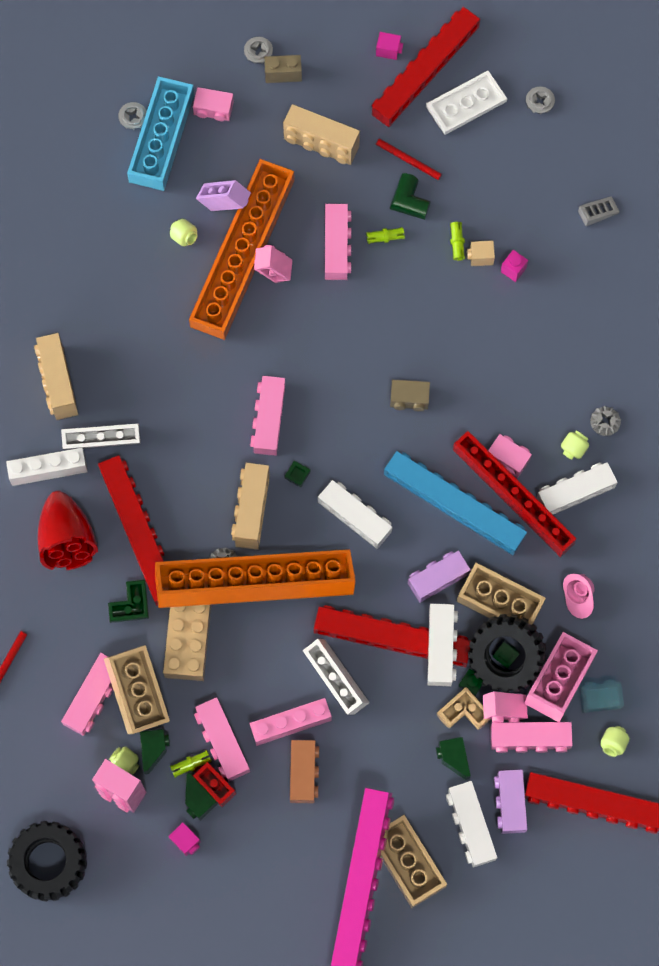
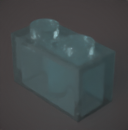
[579,680,624,713]

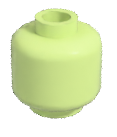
[170,219,198,246]
[561,431,589,460]
[600,726,630,757]
[109,747,139,775]

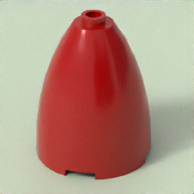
[38,491,98,571]

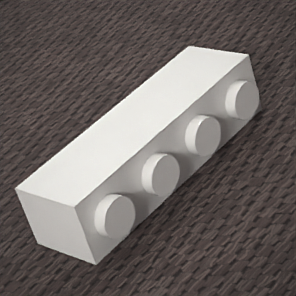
[61,424,141,450]
[6,448,88,486]
[536,462,618,515]
[318,480,392,549]
[427,604,458,686]
[303,639,370,715]
[446,781,497,868]

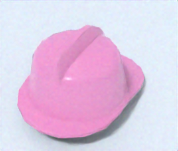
[563,573,594,619]

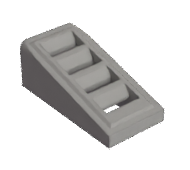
[578,196,619,227]

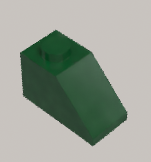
[140,729,170,774]
[436,737,471,780]
[185,773,218,821]

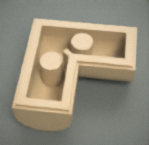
[437,687,491,730]

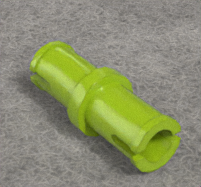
[450,222,465,261]
[366,227,405,244]
[170,750,212,778]

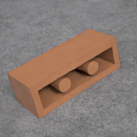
[290,740,319,803]

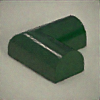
[390,173,431,220]
[108,580,149,623]

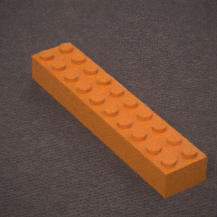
[189,159,295,340]
[155,549,355,608]

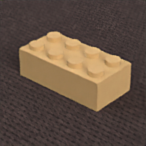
[283,104,360,165]
[34,333,78,420]
[231,463,270,550]
[457,563,546,625]
[163,604,211,681]
[104,645,170,734]
[380,815,447,908]

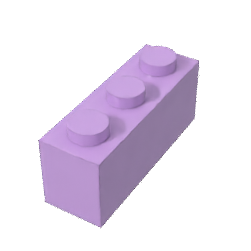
[196,180,251,211]
[408,550,471,603]
[494,770,527,834]

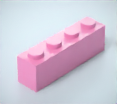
[325,204,351,280]
[250,376,285,456]
[61,653,113,736]
[194,697,250,782]
[250,698,332,746]
[490,722,572,753]

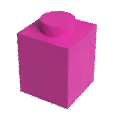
[376,32,404,60]
[501,250,528,282]
[168,823,200,856]

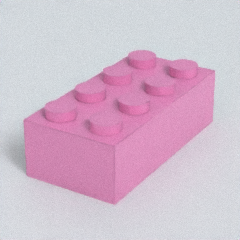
[524,632,598,722]
[92,759,147,813]

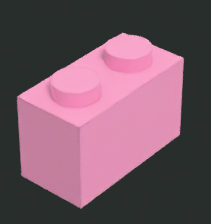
[193,87,234,121]
[254,245,292,283]
[488,434,532,478]
[483,692,528,723]

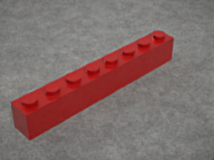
[372,7,480,128]
[453,431,576,558]
[98,455,165,606]
[314,605,471,667]
[525,772,659,834]

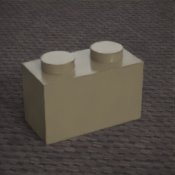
[264,55,302,83]
[390,380,430,411]

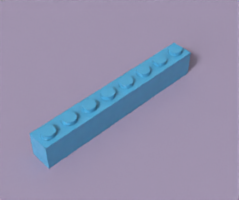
[384,451,527,556]

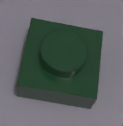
[284,461,311,487]
[492,641,520,669]
[459,669,483,696]

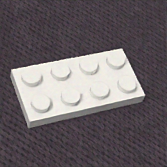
[426,71,507,135]

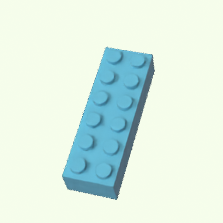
[127,76,194,191]

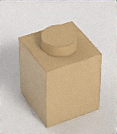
[467,241,495,266]

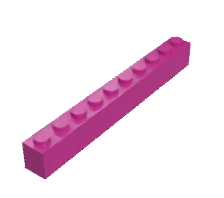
[331,788,394,966]

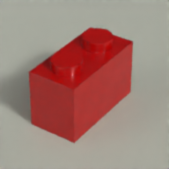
[193,762,237,807]

